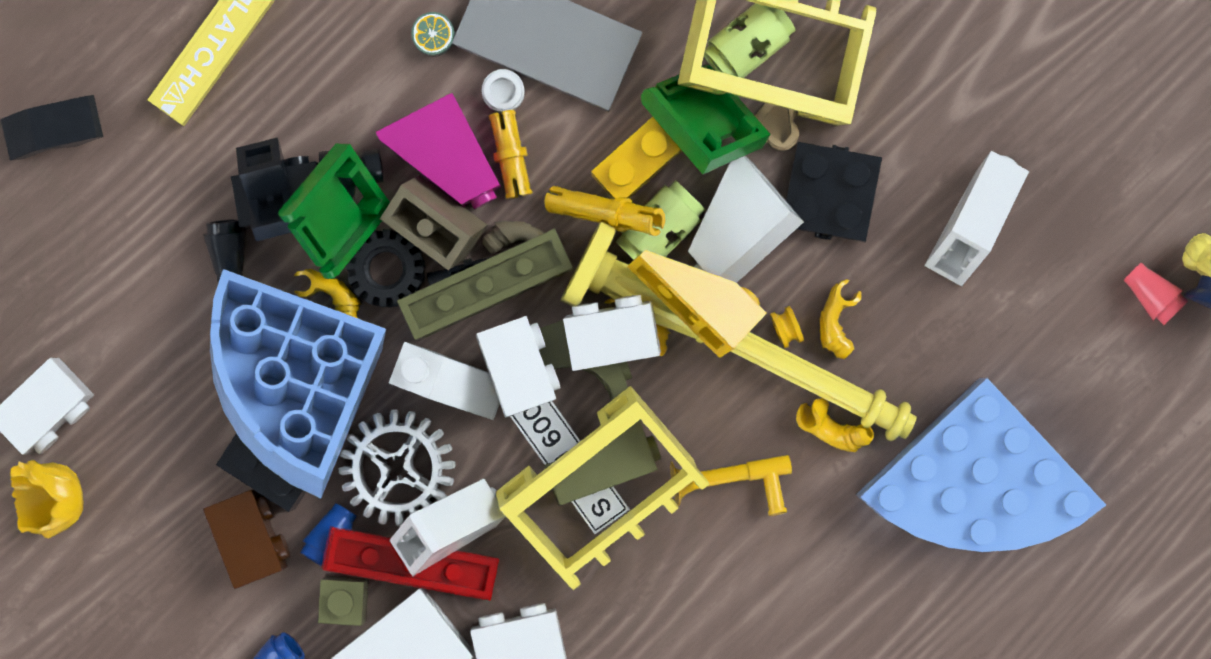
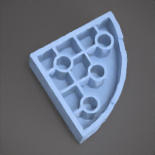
[210,269,386,499]
[856,378,1106,552]

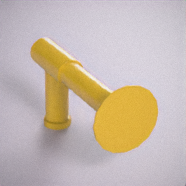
[670,455,792,516]

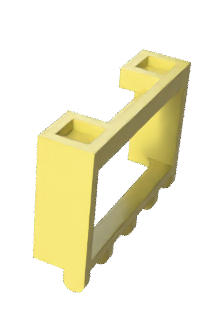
[677,0,876,126]
[496,386,709,590]

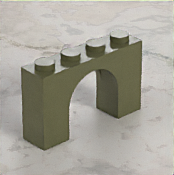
[539,307,661,506]

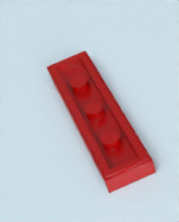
[321,526,499,601]

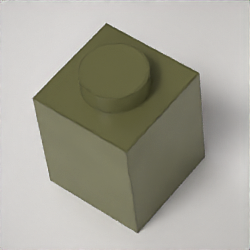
[318,576,369,626]

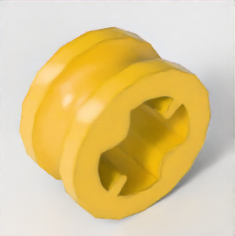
[770,306,804,349]

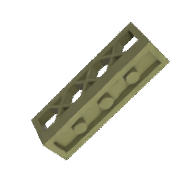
[397,229,573,341]

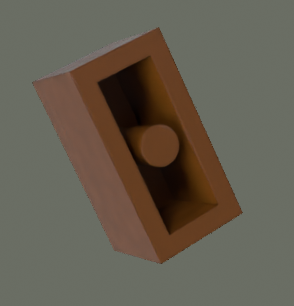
[203,489,291,589]

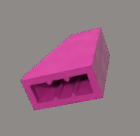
[376,93,501,209]

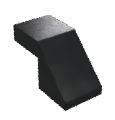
[0,95,103,161]
[236,137,293,242]

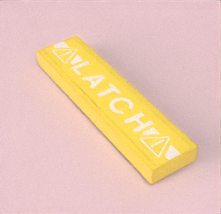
[147,0,275,126]

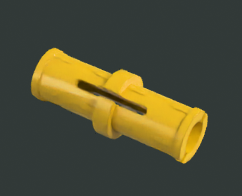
[488,110,533,199]

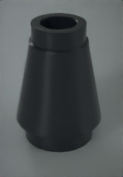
[203,219,246,283]

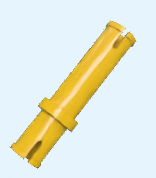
[544,186,665,236]

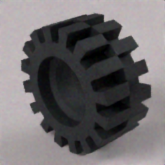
[346,229,426,308]

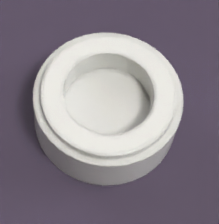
[482,69,525,113]

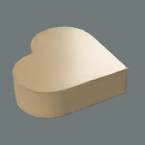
[755,103,799,151]

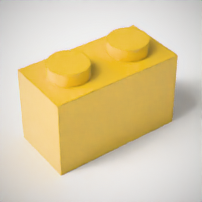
[591,117,682,199]

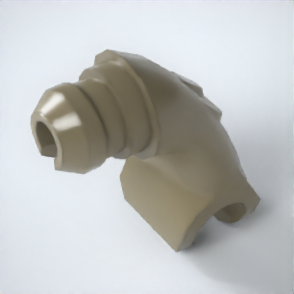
[482,221,545,254]

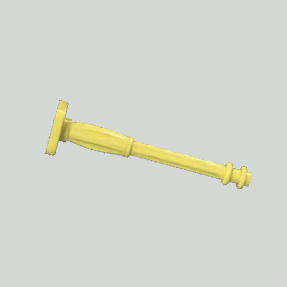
[560,222,917,441]

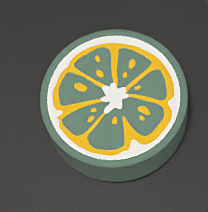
[411,12,455,56]

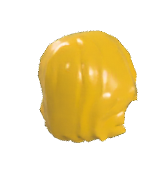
[10,460,84,539]

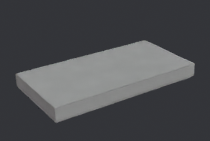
[452,0,643,112]

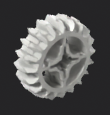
[339,410,456,526]

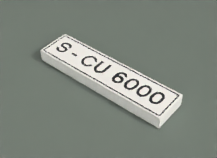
[510,401,630,534]

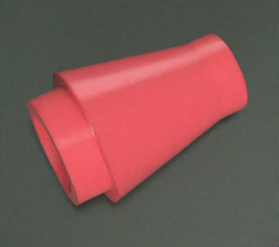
[1123,262,1188,325]

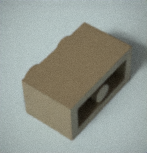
[380,175,488,270]

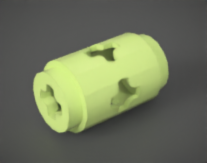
[704,3,796,78]
[616,180,706,260]

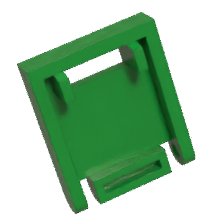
[641,64,771,175]
[278,143,390,279]

